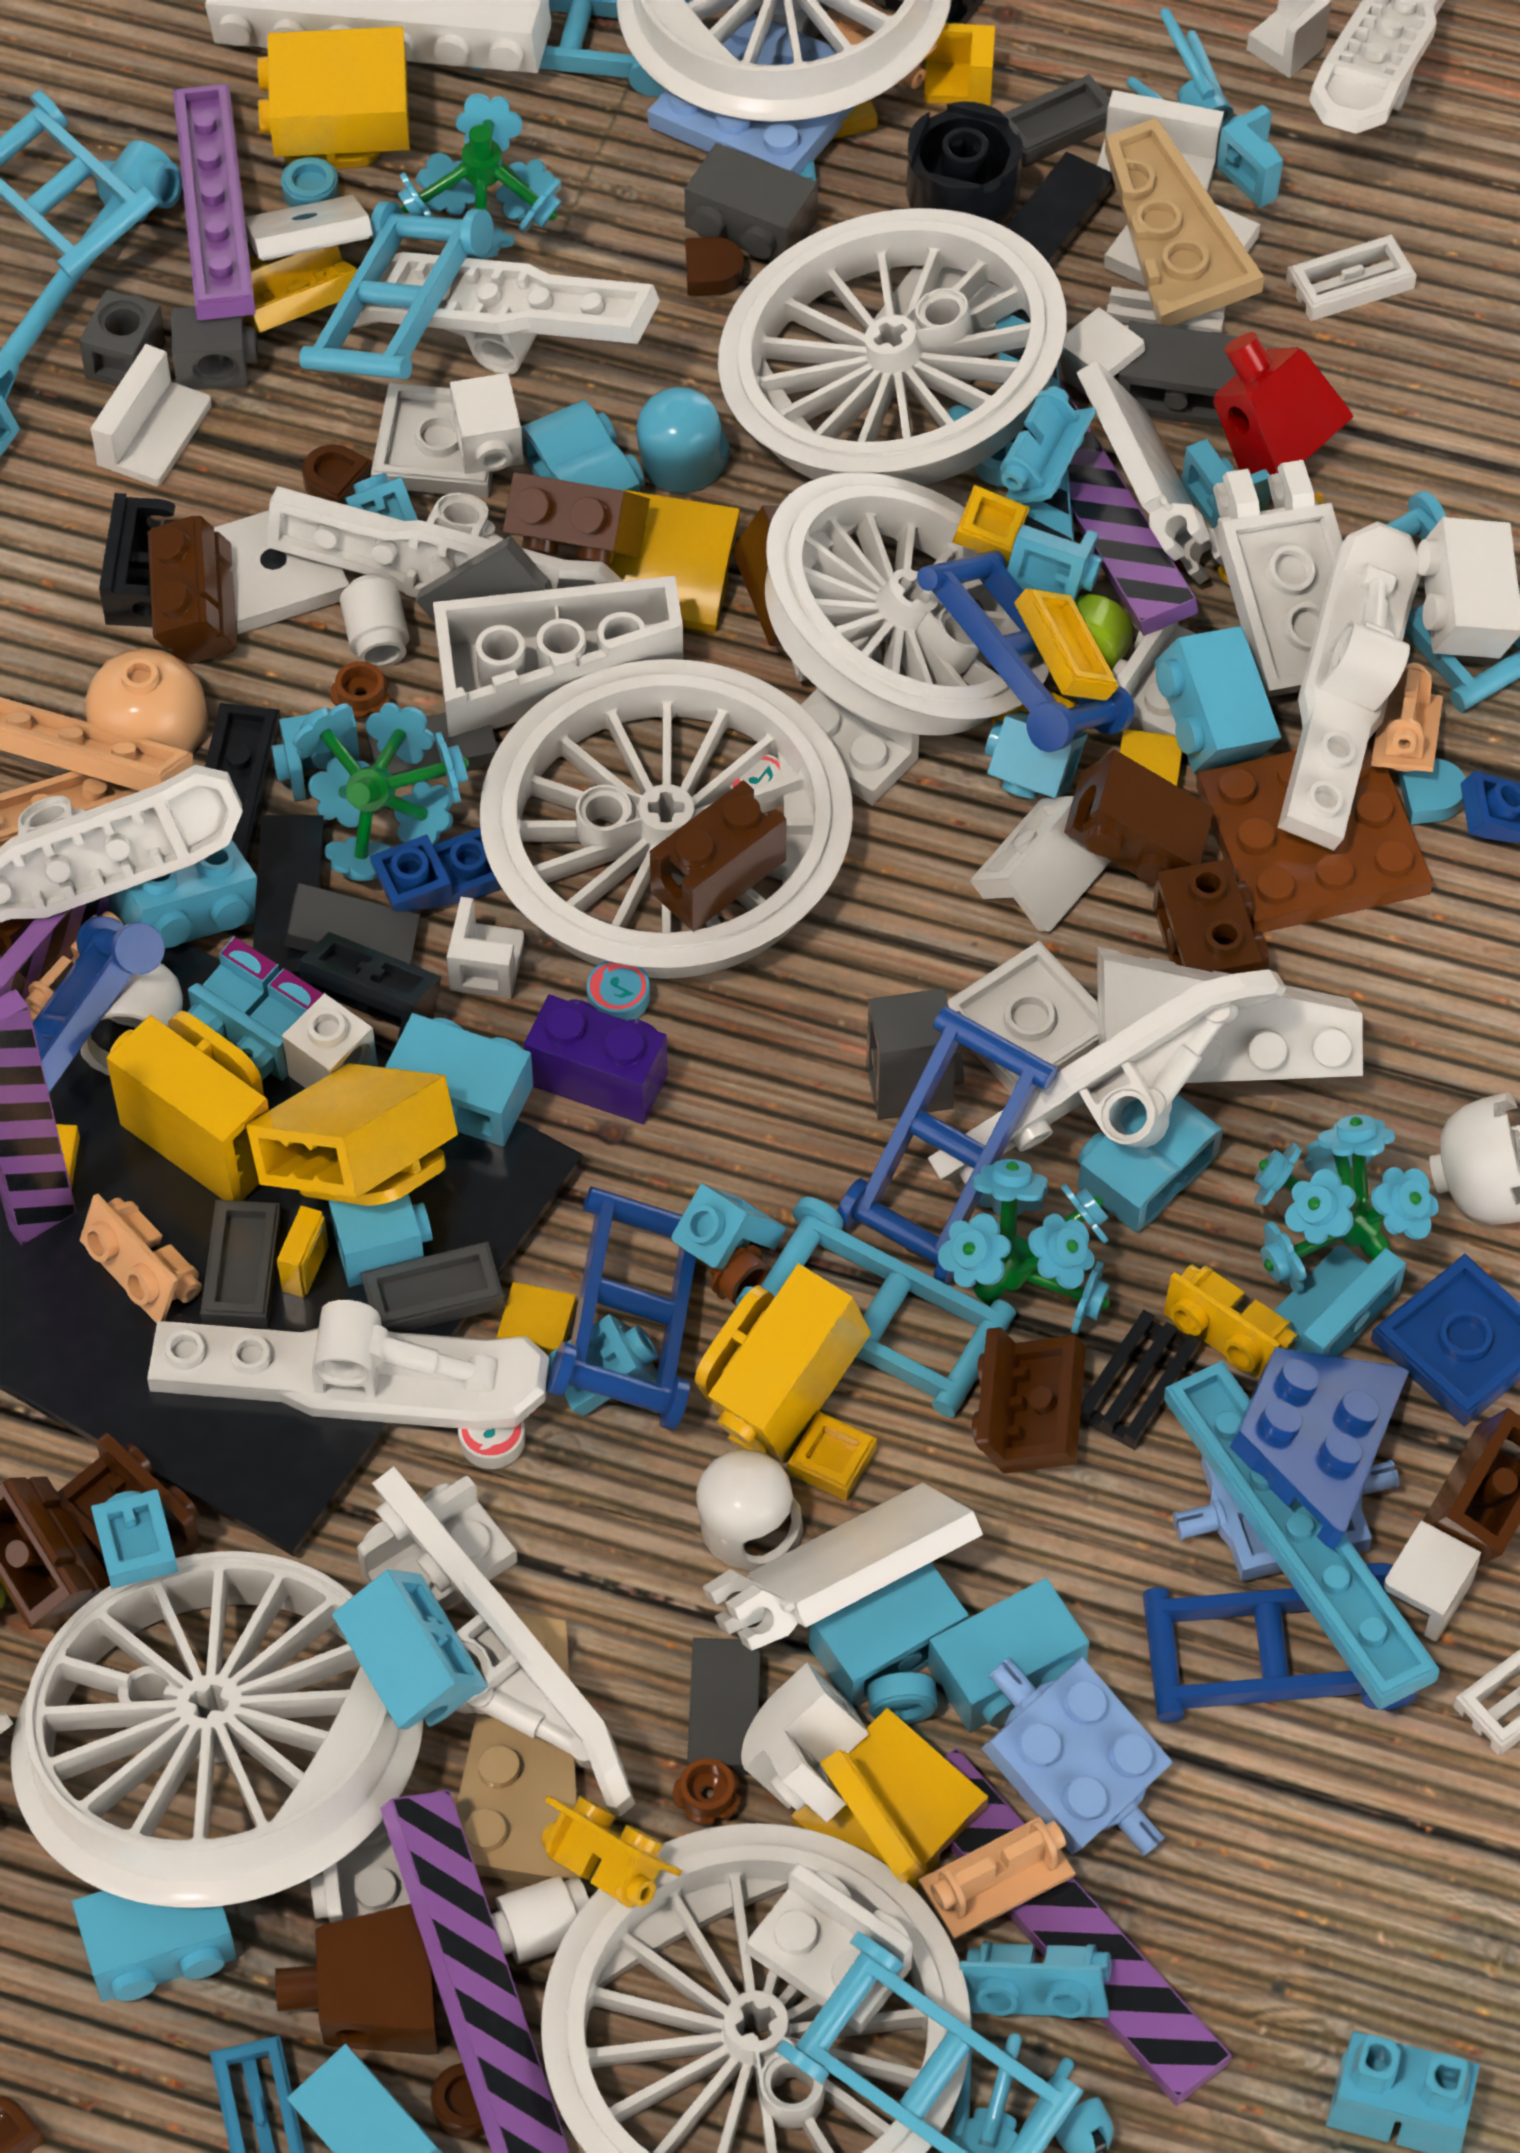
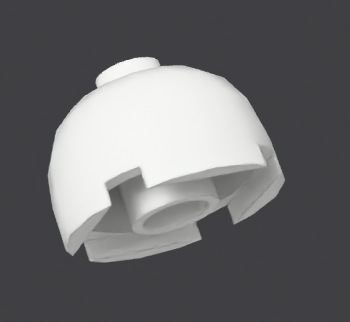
[1430,1092,1520,1225]

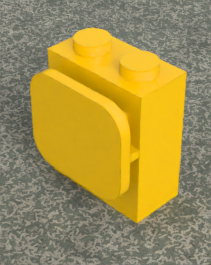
[257,26,410,169]
[106,1011,269,1201]
[246,1063,458,1206]
[695,1263,872,1464]

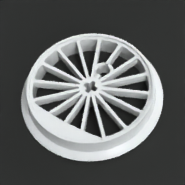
[617,0,951,121]
[718,208,1067,486]
[480,659,853,979]
[11,1551,423,1908]
[541,1823,971,2153]

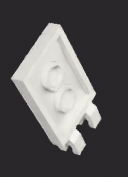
[1077,360,1224,585]
[1213,460,1343,698]
[702,1482,983,1651]

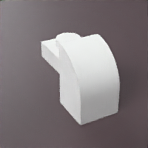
[741,1662,869,1823]

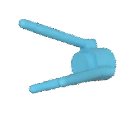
[1127,8,1233,128]
[949,2014,1074,2153]

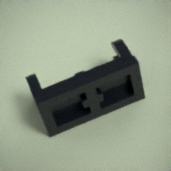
[99,493,175,627]
[298,932,441,1040]

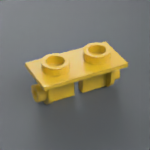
[1163,1264,1300,1379]
[541,1795,682,1907]

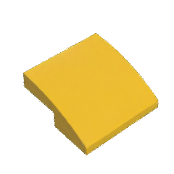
[243,245,358,333]
[606,490,740,632]
[791,1708,989,1889]

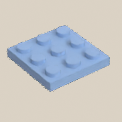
[647,13,856,175]

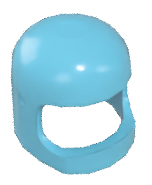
[636,387,730,493]

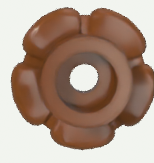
[330,661,390,719]
[711,1245,771,1305]
[673,1758,741,1826]

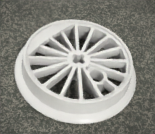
[765,472,1049,736]

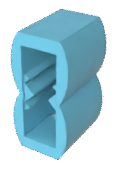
[521,400,645,492]
[1077,1094,1223,1233]

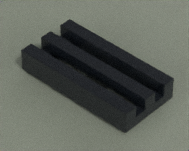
[1080,1310,1201,1450]

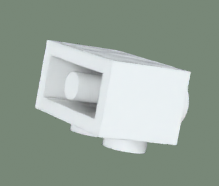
[1417,517,1520,658]

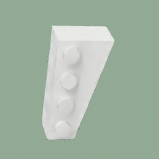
[433,576,684,737]
[1097,947,1363,1083]

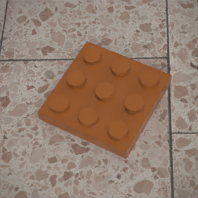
[1196,735,1433,933]

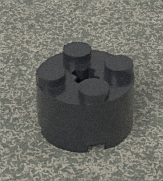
[906,101,1023,224]

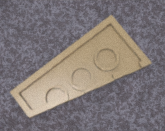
[1105,117,1264,327]
[456,1612,582,1884]

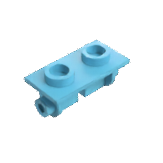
[1000,386,1096,504]
[959,1941,1111,2018]

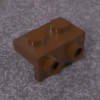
[972,1327,1086,1474]
[57,1432,201,1563]

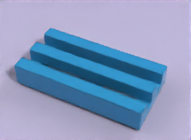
[210,2035,305,2153]

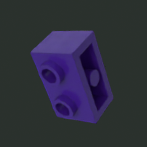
[523,994,668,1125]

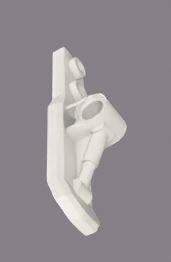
[1309,0,1445,134]
[337,252,660,375]
[266,486,623,598]
[1277,521,1421,851]
[0,765,243,923]
[928,969,1286,1185]
[147,1300,550,1430]
[372,1466,635,1816]

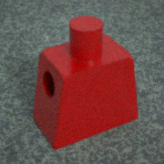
[1213,332,1354,475]

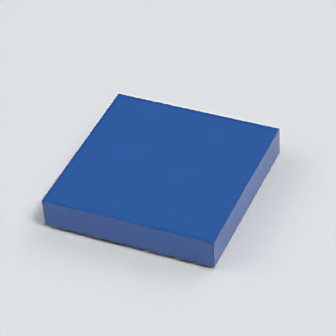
[1371,1254,1520,1427]

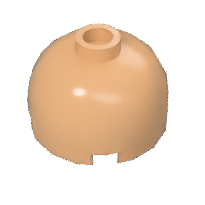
[85,647,209,754]

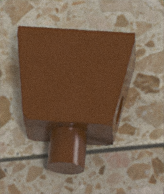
[275,1904,438,2055]

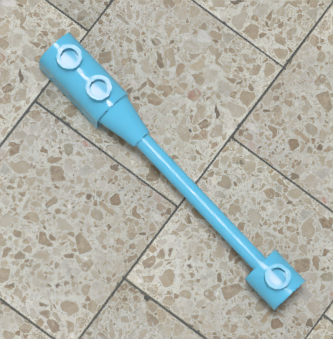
[0,140,183,457]

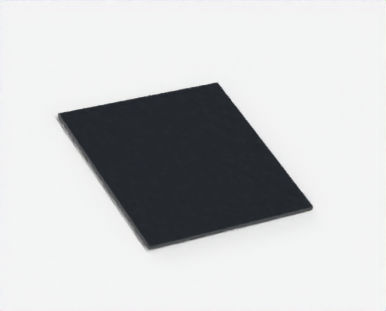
[0,942,583,1557]

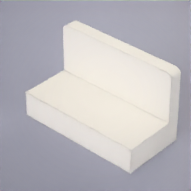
[1097,90,1224,193]
[90,344,212,487]
[970,796,1111,932]

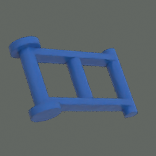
[917,550,1135,752]
[33,916,165,1093]
[837,1006,1058,1285]
[547,1186,696,1431]
[1142,1563,1417,1723]

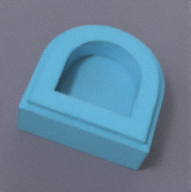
[1397,759,1466,825]

